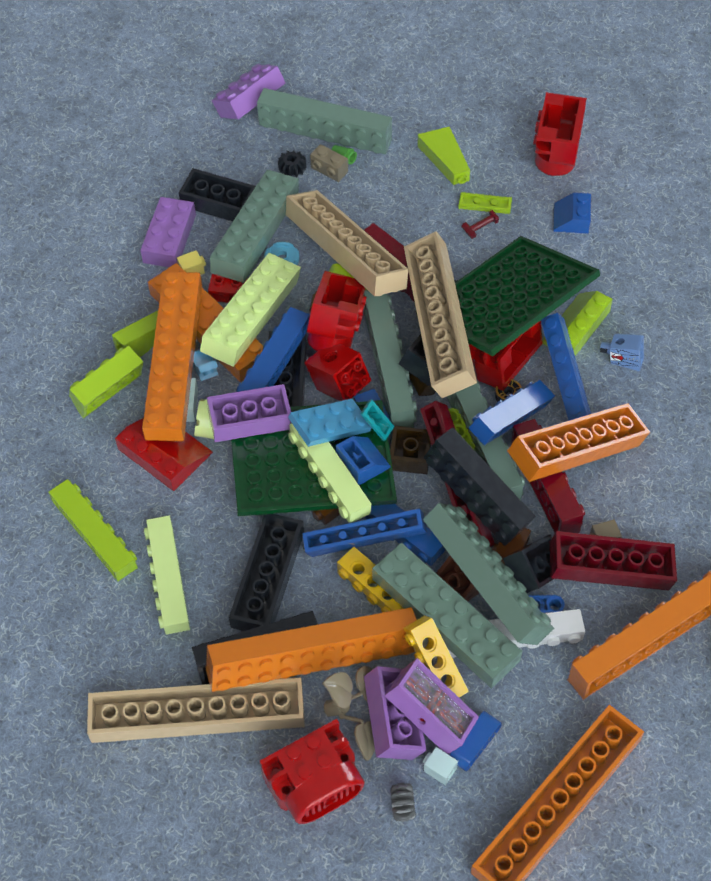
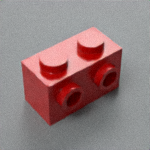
[208,274,247,303]

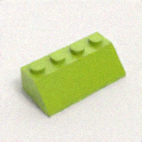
[542,291,613,356]
[69,346,144,419]

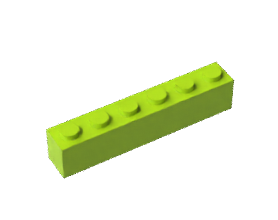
[48,479,138,581]

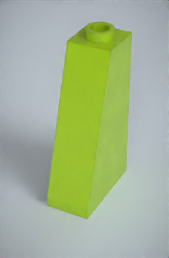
[417,126,470,185]
[112,310,158,357]

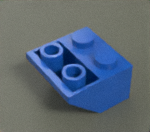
[336,436,390,485]

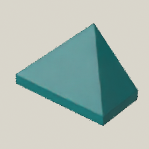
[360,399,394,441]

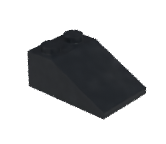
[503,534,554,593]

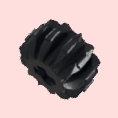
[278,150,307,178]

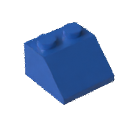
[553,193,591,234]

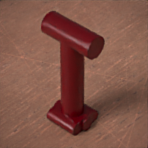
[461,210,499,239]

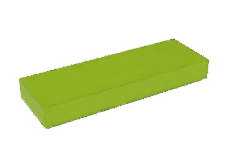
[459,192,512,214]

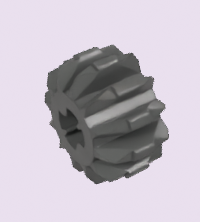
[391,783,416,822]

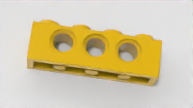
[337,547,404,613]
[404,615,469,698]

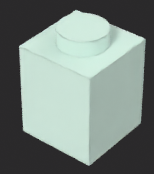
[423,747,458,785]

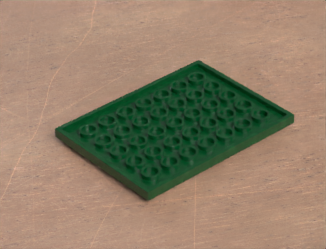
[416,236,600,356]
[231,400,397,516]

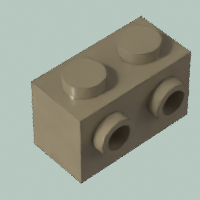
[310,144,348,182]

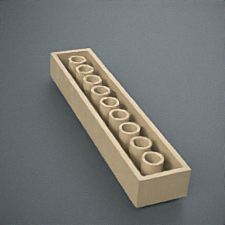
[285,190,408,296]
[404,231,477,398]
[87,678,305,743]

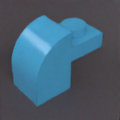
[193,350,218,381]

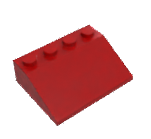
[115,418,213,491]

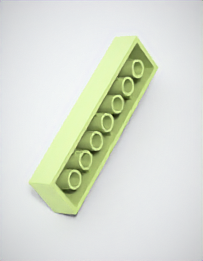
[200,253,301,367]

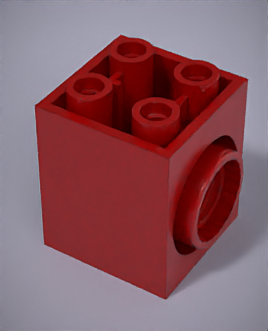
[304,344,372,401]

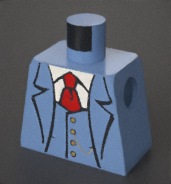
[600,334,644,371]

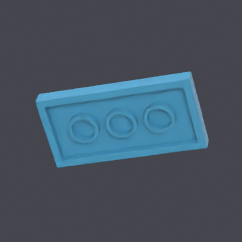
[288,398,372,447]

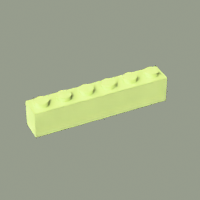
[288,424,372,523]
[144,515,190,635]

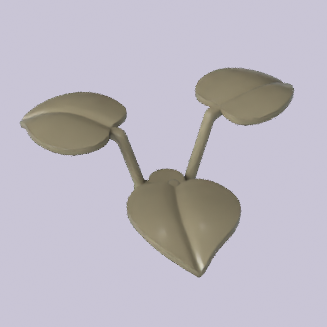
[322,666,375,761]

